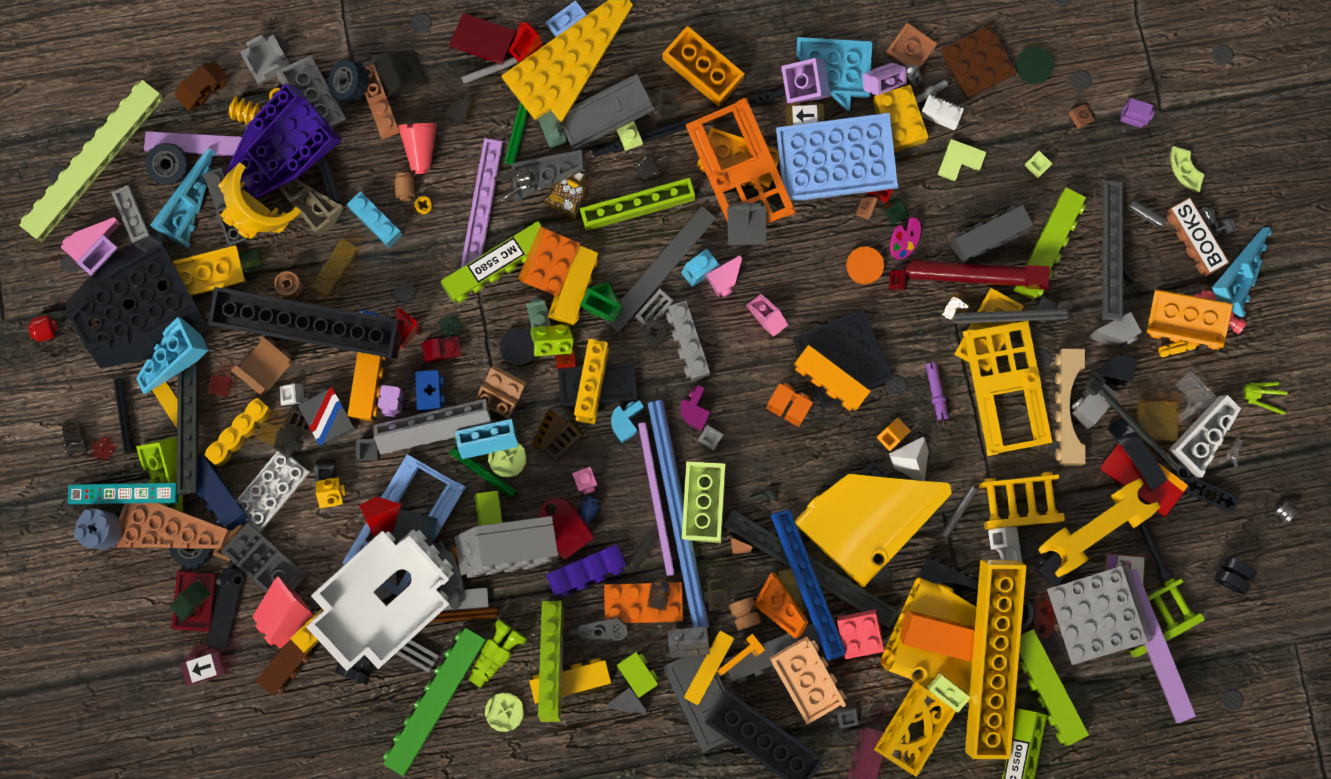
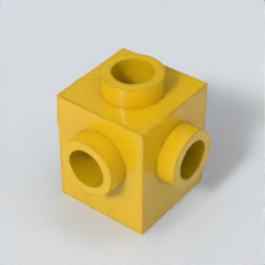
[316,477,346,508]

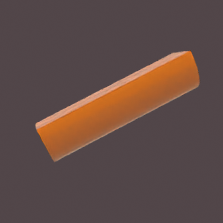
[901,610,975,662]

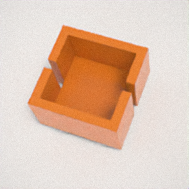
[766,383,813,427]

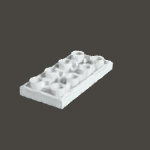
[237,448,311,532]

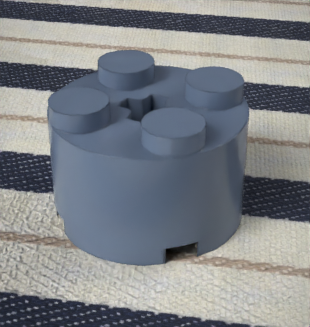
[74,509,122,551]

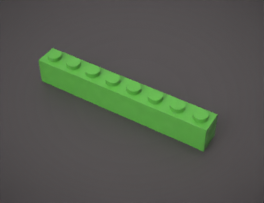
[383,628,487,776]

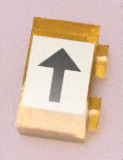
[785,102,824,126]

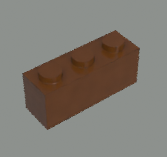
[255,640,313,696]

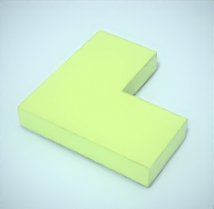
[937,139,986,181]

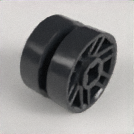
[1213,556,1257,595]
[334,656,375,685]

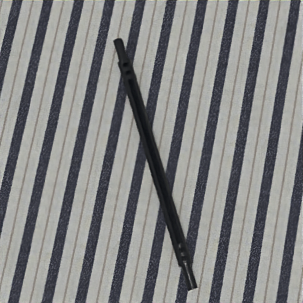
[592,88,786,157]

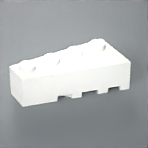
[1168,395,1241,477]

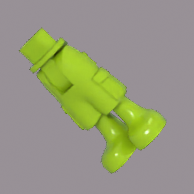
[468,618,527,688]

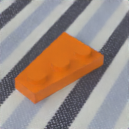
[755,573,808,638]

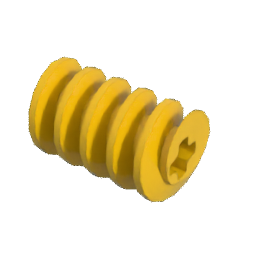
[228,96,265,125]

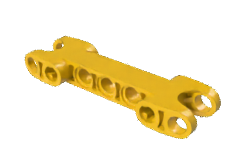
[1038,479,1161,578]

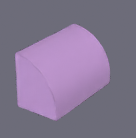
[77,235,118,276]

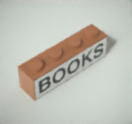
[1166,198,1229,277]

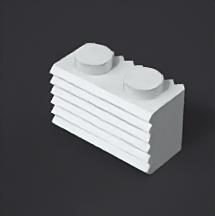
[921,95,964,130]

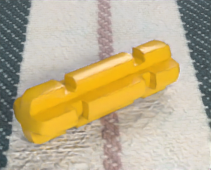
[1159,340,1196,357]

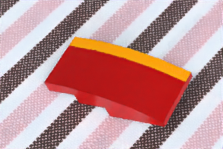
[1100,444,1188,517]

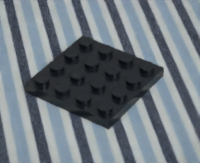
[792,309,893,409]

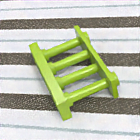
[1130,578,1205,658]

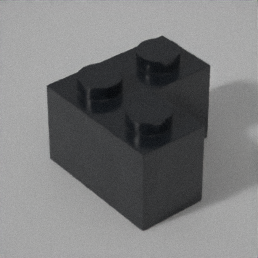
[1036,551,1068,587]

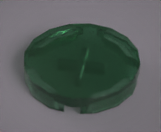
[1016,47,1054,84]

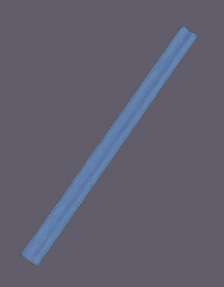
[648,400,710,628]

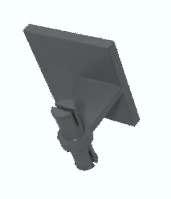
[727,201,766,245]

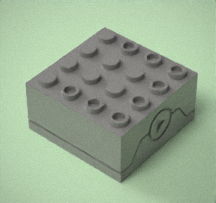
[455,516,558,578]
[1047,564,1154,665]

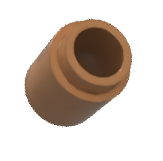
[394,172,415,202]

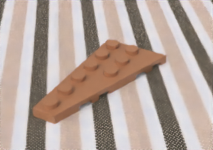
[112,503,231,549]

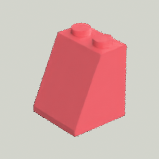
[252,577,314,649]

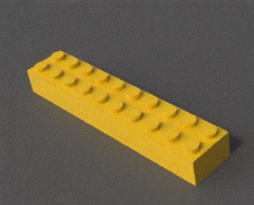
[965,560,1026,759]

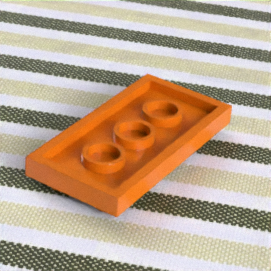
[604,582,683,624]

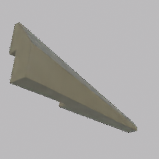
[279,179,344,237]

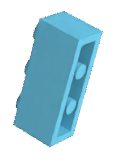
[347,191,403,249]
[455,419,519,459]

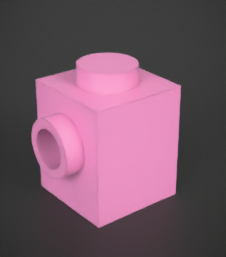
[572,467,598,495]

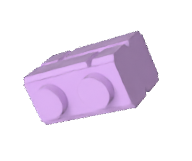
[863,63,907,95]
[378,385,405,418]

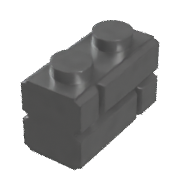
[668,626,710,658]

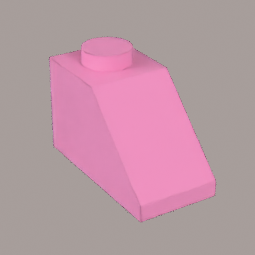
[707,256,742,297]
[746,294,788,337]

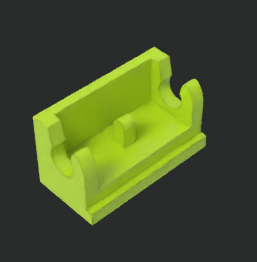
[474,491,502,526]

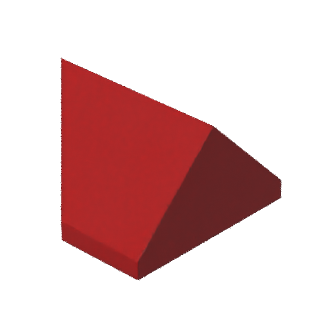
[508,22,542,63]
[396,308,421,349]
[359,497,401,537]

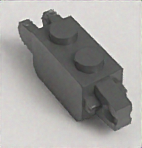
[433,541,465,609]

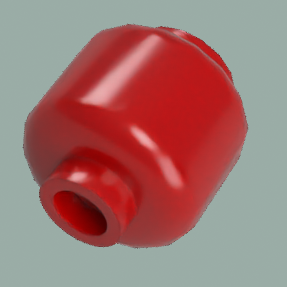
[28,315,58,342]

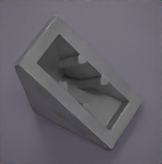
[607,687,646,714]

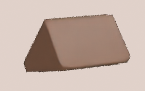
[1069,104,1095,129]
[856,197,877,219]
[731,538,752,554]

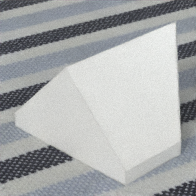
[889,437,929,481]

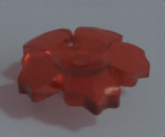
[91,437,115,461]

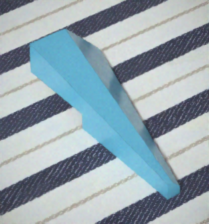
[150,149,215,248]
[1212,227,1272,317]

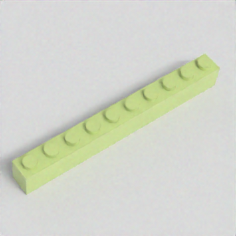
[19,80,164,243]

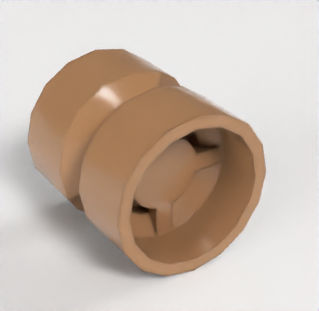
[274,271,303,301]
[729,597,761,631]

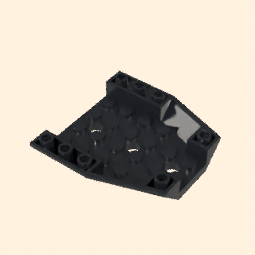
[65,231,211,369]

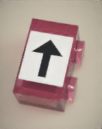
[179,649,227,686]

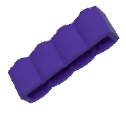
[546,544,626,599]

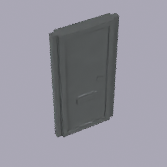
[561,74,655,151]
[663,655,728,752]

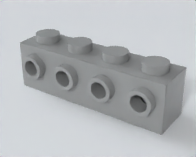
[666,301,710,382]

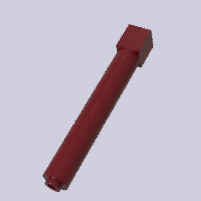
[906,260,1050,290]

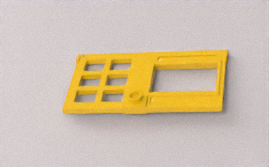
[963,321,1052,456]

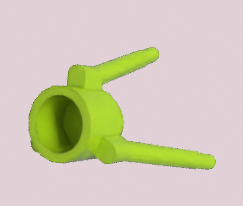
[1244,382,1288,415]

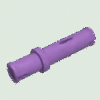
[925,362,949,421]

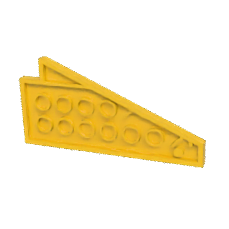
[501,0,633,123]

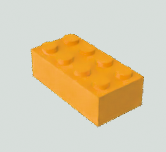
[663,26,744,107]

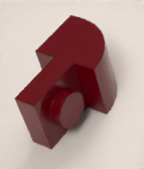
[421,337,461,364]

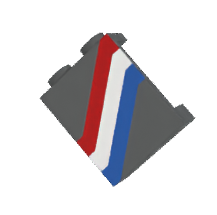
[298,387,356,448]

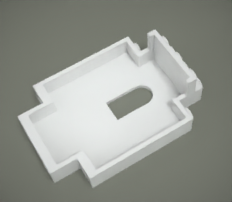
[306,529,454,671]

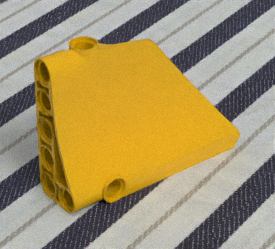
[795,474,952,588]
[881,578,977,703]

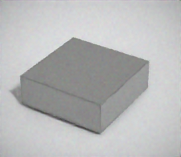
[697,425,724,451]

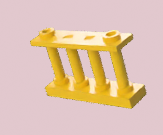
[979,472,1065,530]

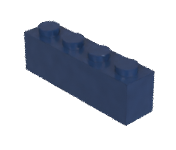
[198,454,250,531]

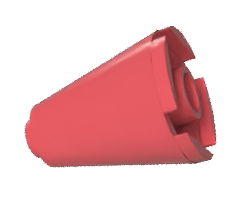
[399,123,437,174]

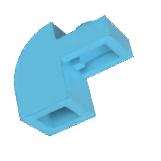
[611,401,644,443]

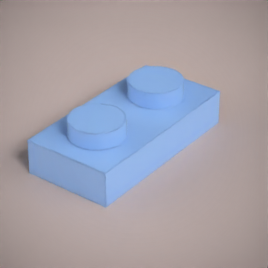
[545,1,586,37]

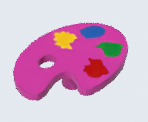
[890,217,921,259]

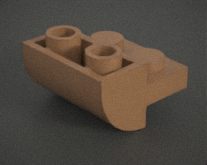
[475,365,527,419]

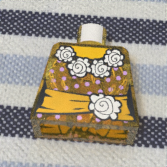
[544,173,586,220]

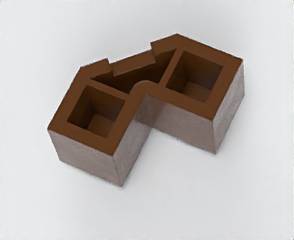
[174,61,230,111]

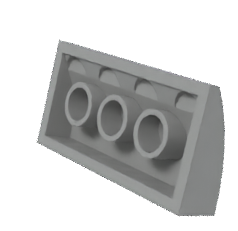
[277,56,346,128]

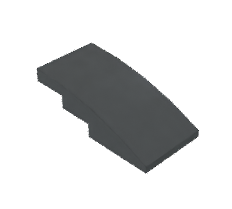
[220,521,307,592]

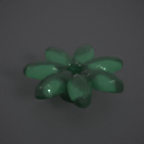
[438,314,463,338]

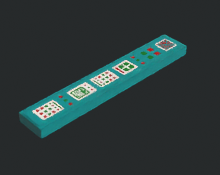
[68,483,179,505]

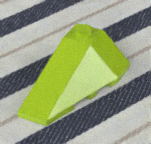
[136,437,183,512]

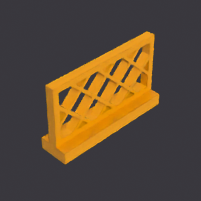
[717,634,765,676]

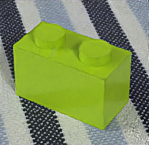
[617,652,659,698]

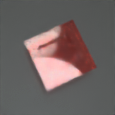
[207,374,232,398]

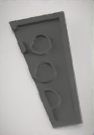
[512,150,586,201]

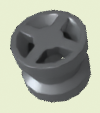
[1273,499,1298,524]

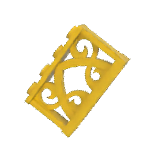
[574,339,609,424]
[874,683,956,776]

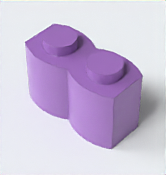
[1119,98,1155,128]

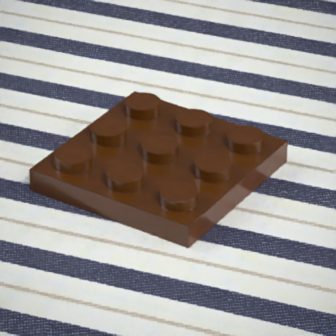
[940,25,1017,100]

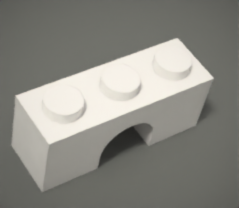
[988,527,1026,585]

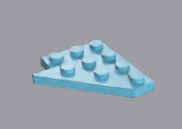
[796,37,872,112]

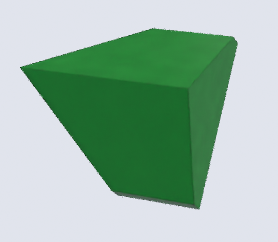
[580,281,622,323]

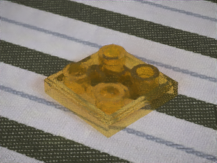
[1137,401,1178,441]

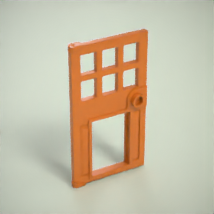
[685,98,797,225]

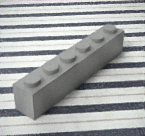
[374,399,492,454]

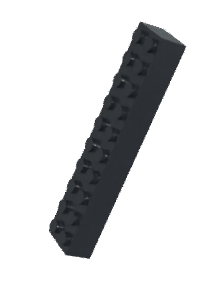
[208,287,404,359]

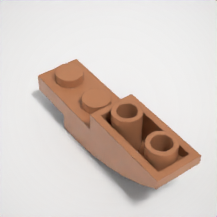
[365,64,400,139]

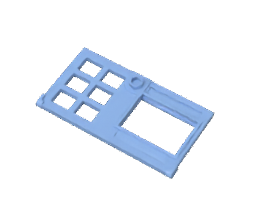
[342,454,467,596]

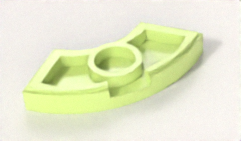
[1170,146,1204,193]

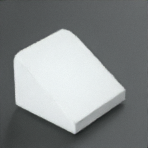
[280,383,305,405]

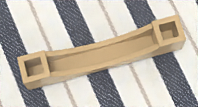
[1055,349,1085,466]

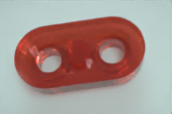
[1032,600,1055,640]

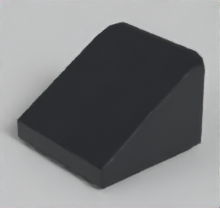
[315,459,336,483]

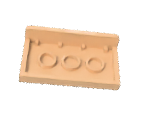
[770,636,847,724]

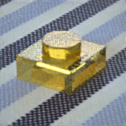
[256,421,282,447]

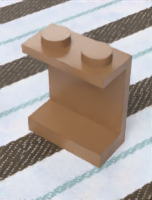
[231,336,293,397]

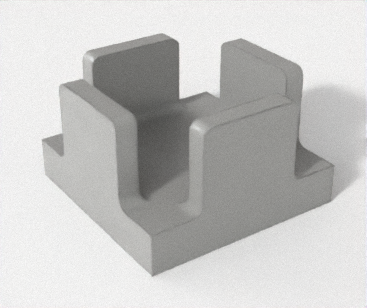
[240,35,290,85]

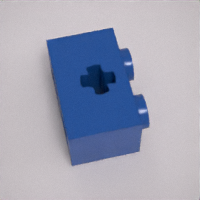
[415,370,445,412]

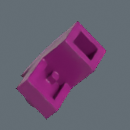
[680,385,710,432]

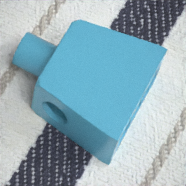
[681,249,721,288]

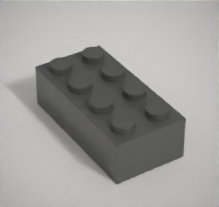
[950,205,1033,263]

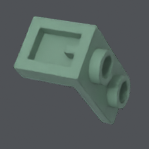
[526,299,551,327]

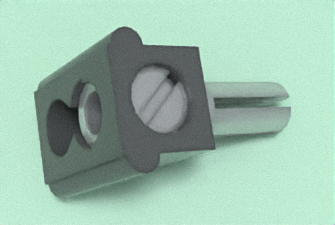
[906,64,923,88]

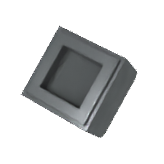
[836,701,859,729]

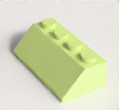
[682,461,726,543]

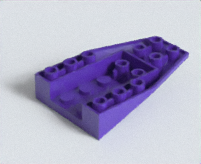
[225,83,342,200]

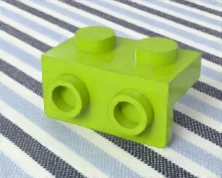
[531,325,573,356]

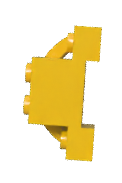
[218,162,301,239]

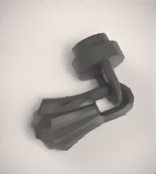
[1199,207,1236,237]

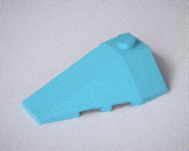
[136,317,209,394]

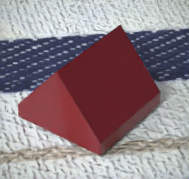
[889,269,907,291]

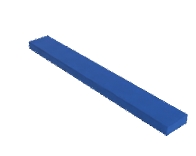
[771,509,846,661]

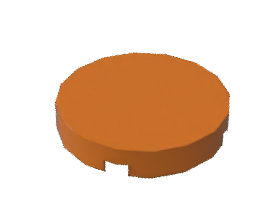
[846,246,884,285]

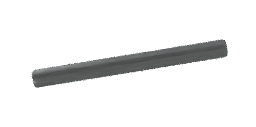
[953,309,1068,324]

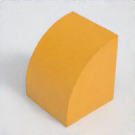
[876,417,911,451]

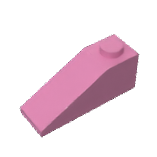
[61,217,121,262]

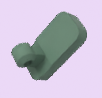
[538,110,567,149]

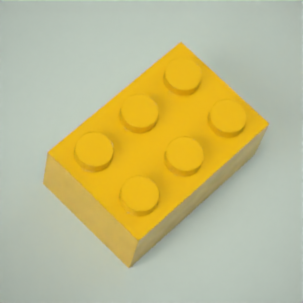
[872,85,928,153]

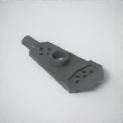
[569,617,628,640]

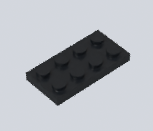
[558,362,637,407]

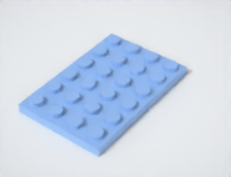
[776,113,898,202]

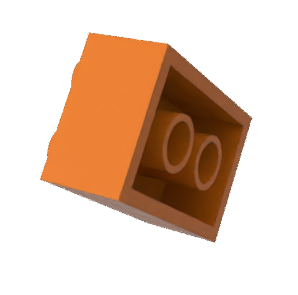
[518,226,580,297]

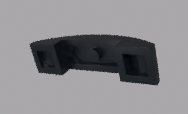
[1107,418,1168,491]

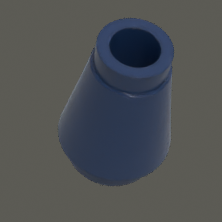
[580,495,601,525]

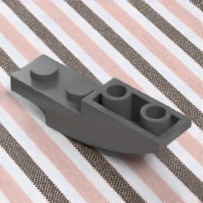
[203,168,247,246]

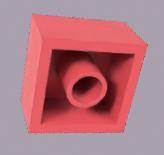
[837,609,885,659]

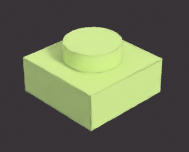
[1025,151,1052,178]

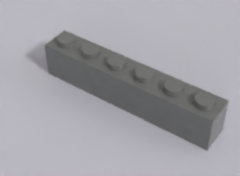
[723,616,841,684]

